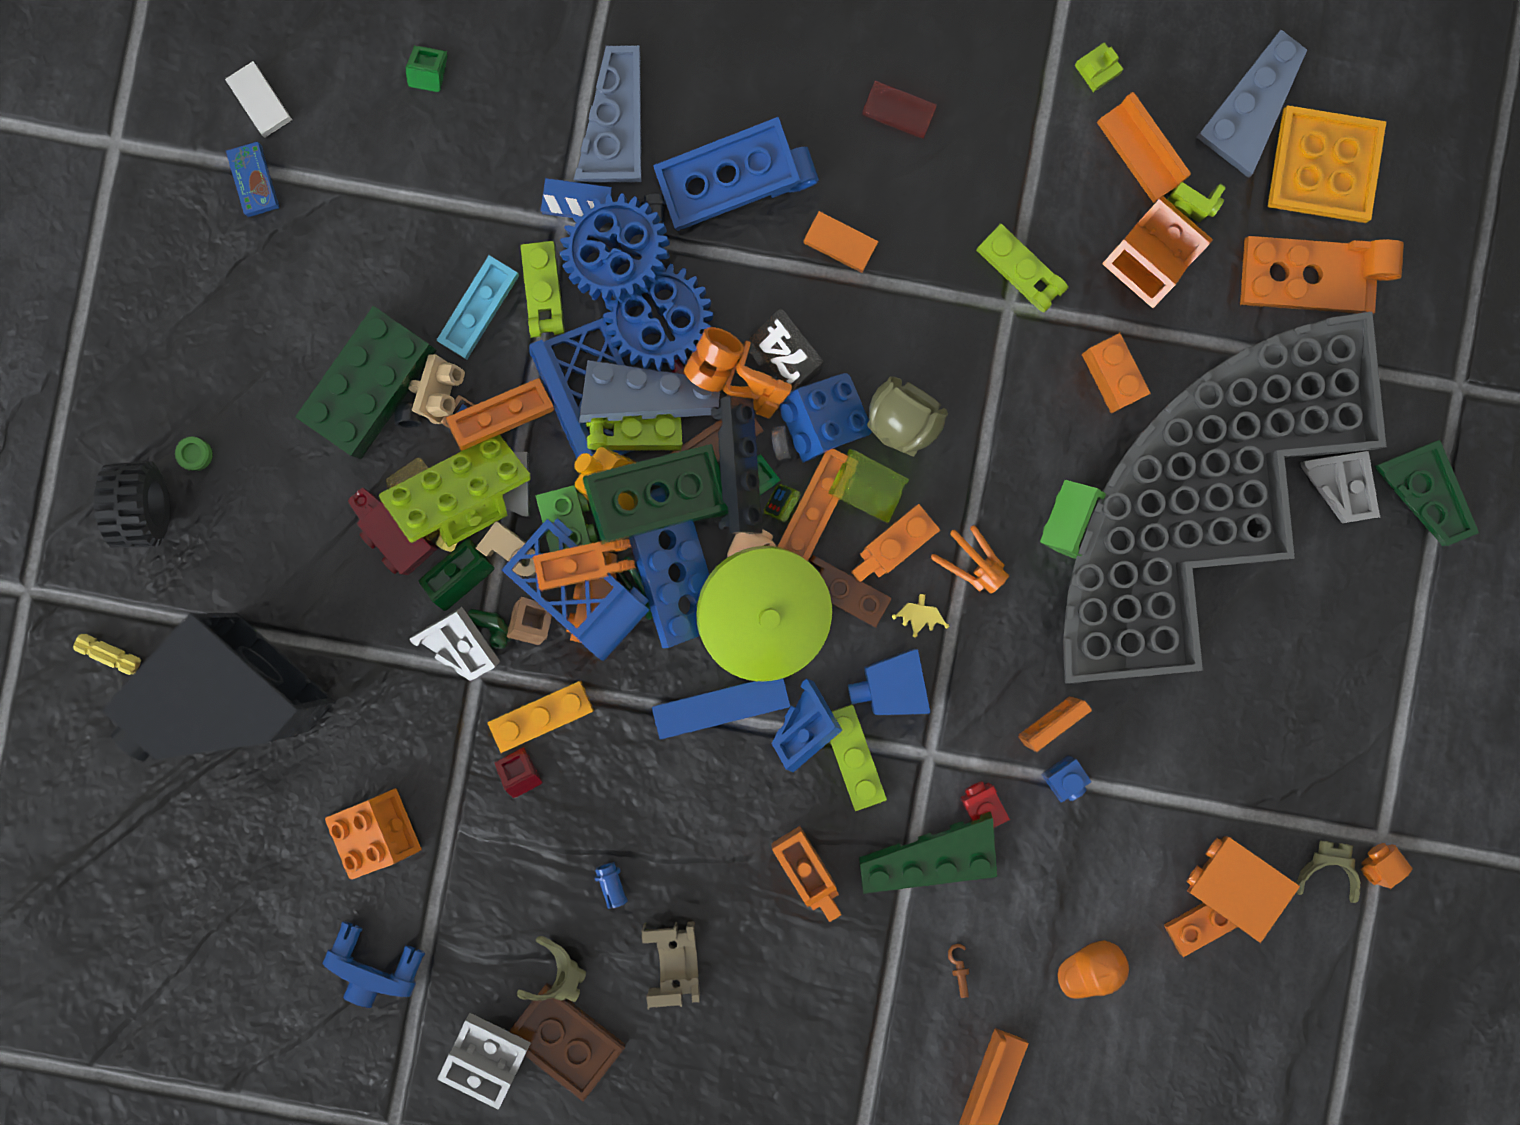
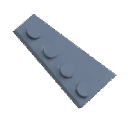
[1197,30,1307,178]
[574,46,642,183]
[579,360,720,423]

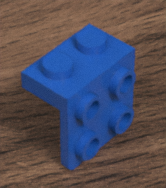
[779,373,872,463]

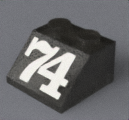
[748,308,824,392]

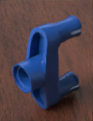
[323,921,425,1008]

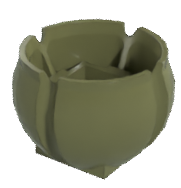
[867,376,949,457]

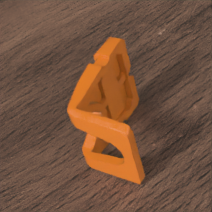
[723,340,792,418]

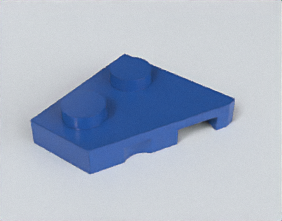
[772,678,843,772]

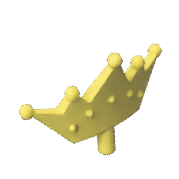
[892,594,949,638]

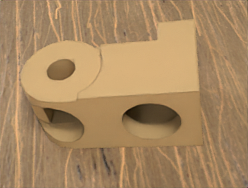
[476,521,536,576]

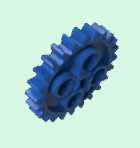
[560,193,670,303]
[603,263,713,371]

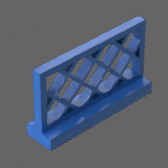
[529,318,634,460]

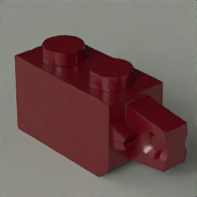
[348,487,438,575]

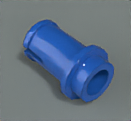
[594,862,628,909]

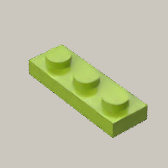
[830,704,887,811]

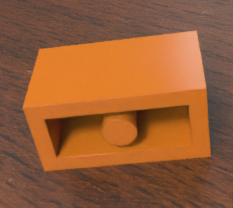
[1082,333,1151,413]

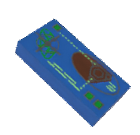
[226,142,280,217]

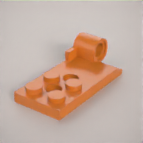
[1240,236,1404,314]

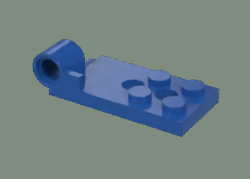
[653,117,819,231]

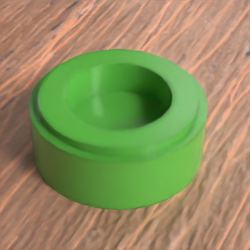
[175,437,212,471]

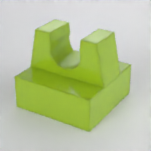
[1075,42,1123,92]

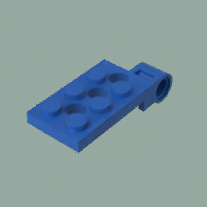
[629,487,709,648]

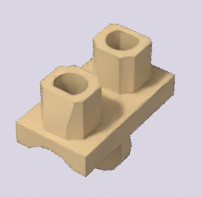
[409,355,465,424]

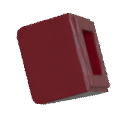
[494,747,542,798]

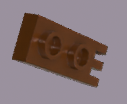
[809,555,892,628]

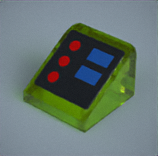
[764,484,801,524]

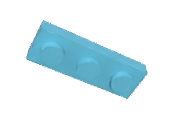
[436,255,519,360]

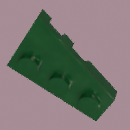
[1373,440,1479,546]

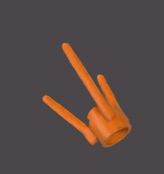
[931,525,1009,594]

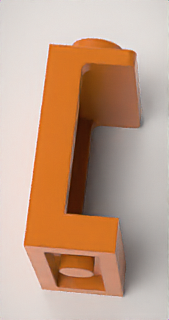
[1186,836,1300,943]

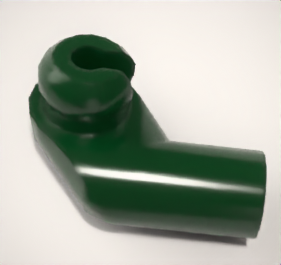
[467,609,511,649]

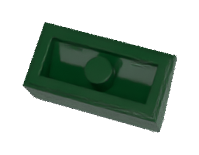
[418,538,495,611]

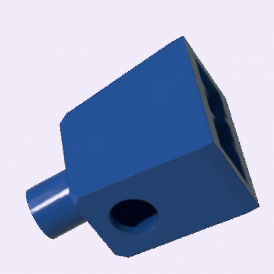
[848,648,930,715]

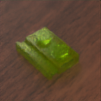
[829,449,909,523]

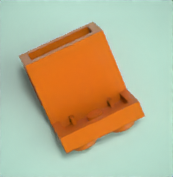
[1102,195,1213,308]

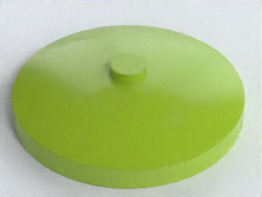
[696,546,832,681]

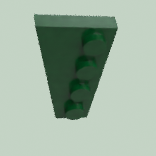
[859,811,997,894]

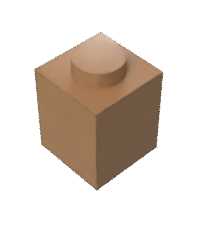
[507,597,554,645]

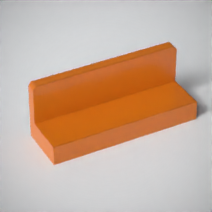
[1097,92,1191,203]
[959,1028,1028,1125]

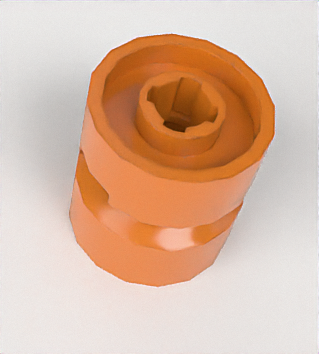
[684,327,744,392]

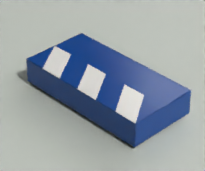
[541,178,612,218]

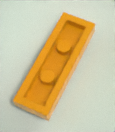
[487,681,594,753]

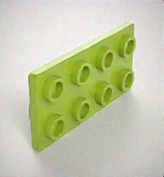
[379,435,531,547]

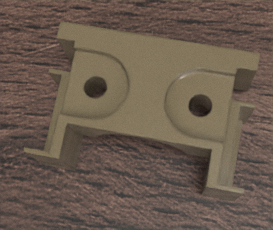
[642,921,700,1010]

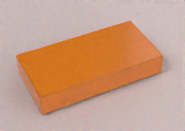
[803,211,878,273]

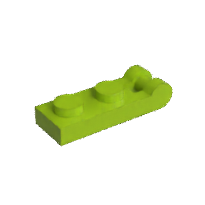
[977,224,1068,312]
[520,241,565,338]
[586,414,682,451]

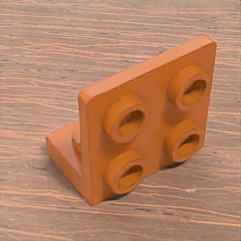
[325,788,422,880]

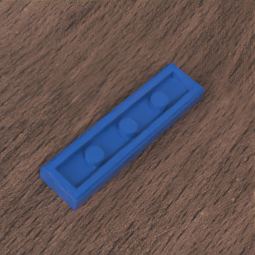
[652,678,790,739]

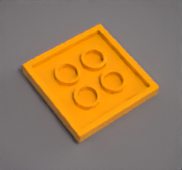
[1268,105,1386,223]

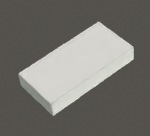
[225,61,292,138]

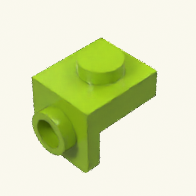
[1167,182,1226,223]

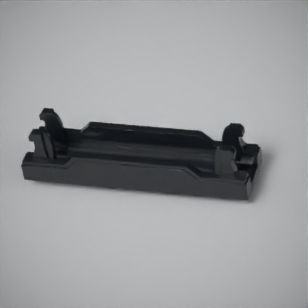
[711,396,763,534]

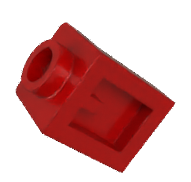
[960,781,1010,828]

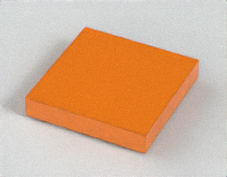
[1018,696,1092,752]

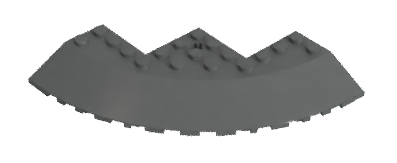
[1063,311,1386,683]

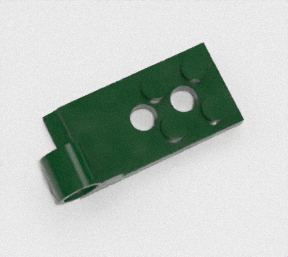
[582,444,729,545]

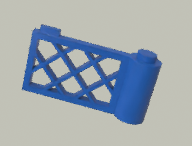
[502,518,649,661]

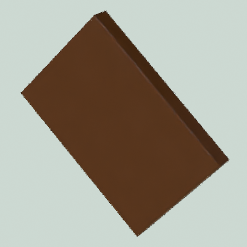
[508,983,626,1101]

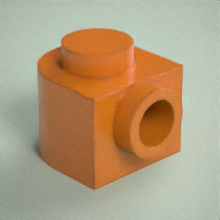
[1361,843,1412,888]

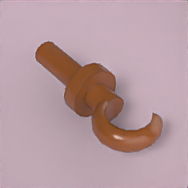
[948,944,970,998]

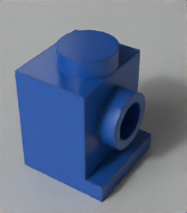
[1041,755,1092,803]

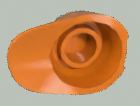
[1058,940,1129,998]

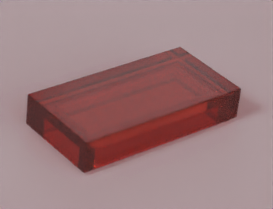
[862,81,937,139]

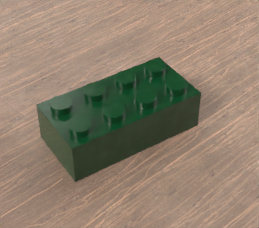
[295,306,437,459]

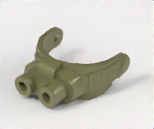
[1296,840,1361,903]
[517,936,586,1002]

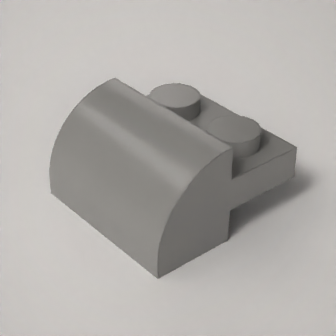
[437,1013,531,1110]

